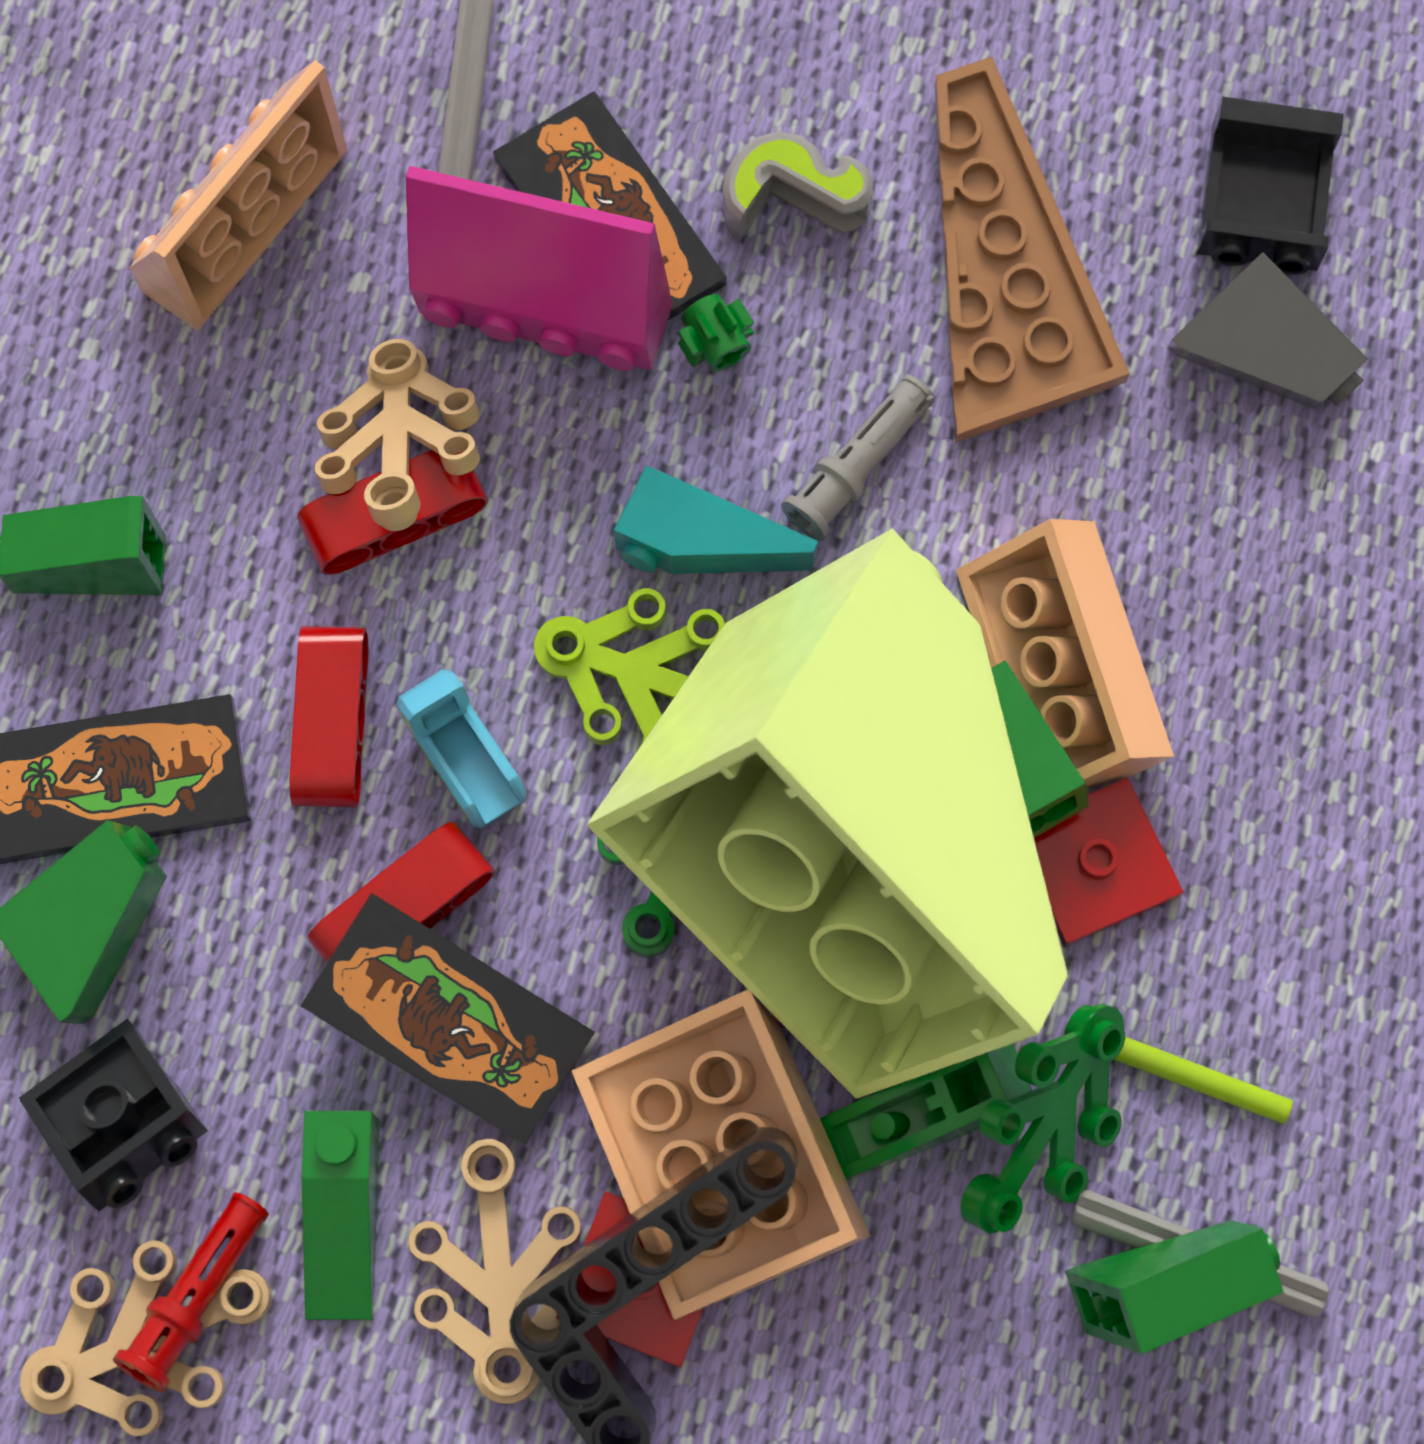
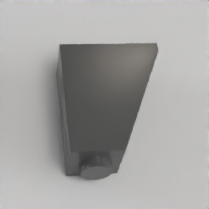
[1168,252,1368,410]

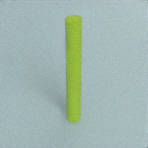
[1114,1036,1293,1124]

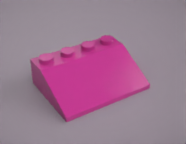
[406,166,673,371]

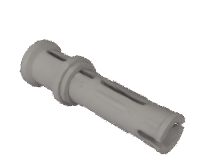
[781,375,935,541]

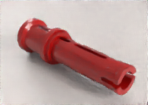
[113,1192,269,1392]

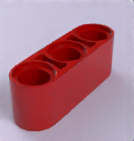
[297,450,488,575]
[289,626,369,808]
[307,821,495,963]

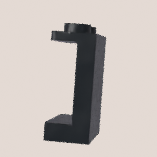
[1196,96,1344,275]

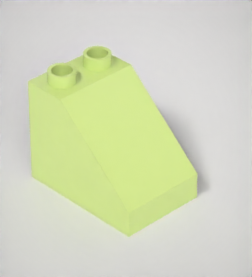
[587,528,1068,1099]

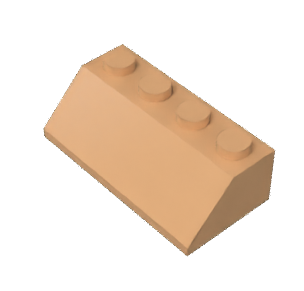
[956,519,1174,789]

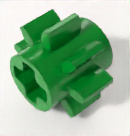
[677,294,754,372]

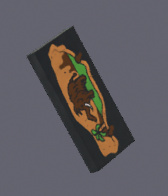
[493,91,727,320]
[0,694,251,864]
[300,893,595,1145]

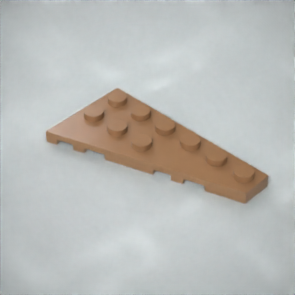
[934,56,1130,443]

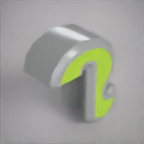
[723,131,873,241]

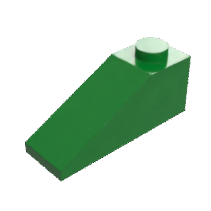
[820,1043,1032,1180]
[301,1111,380,1320]

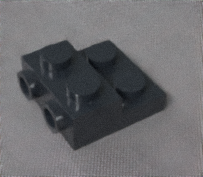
[19,1018,208,1212]

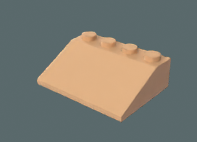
[129,60,348,331]
[572,989,871,1320]

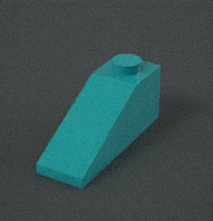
[614,465,818,574]

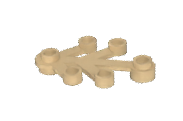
[314,339,480,531]
[408,1139,581,1404]
[20,1241,272,1436]

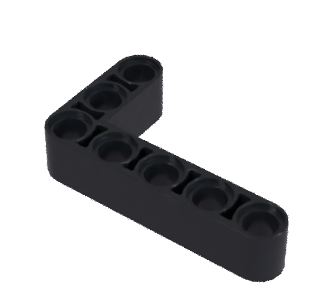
[509,1127,798,1444]

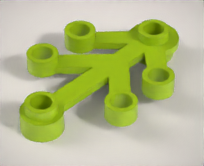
[534,588,725,745]

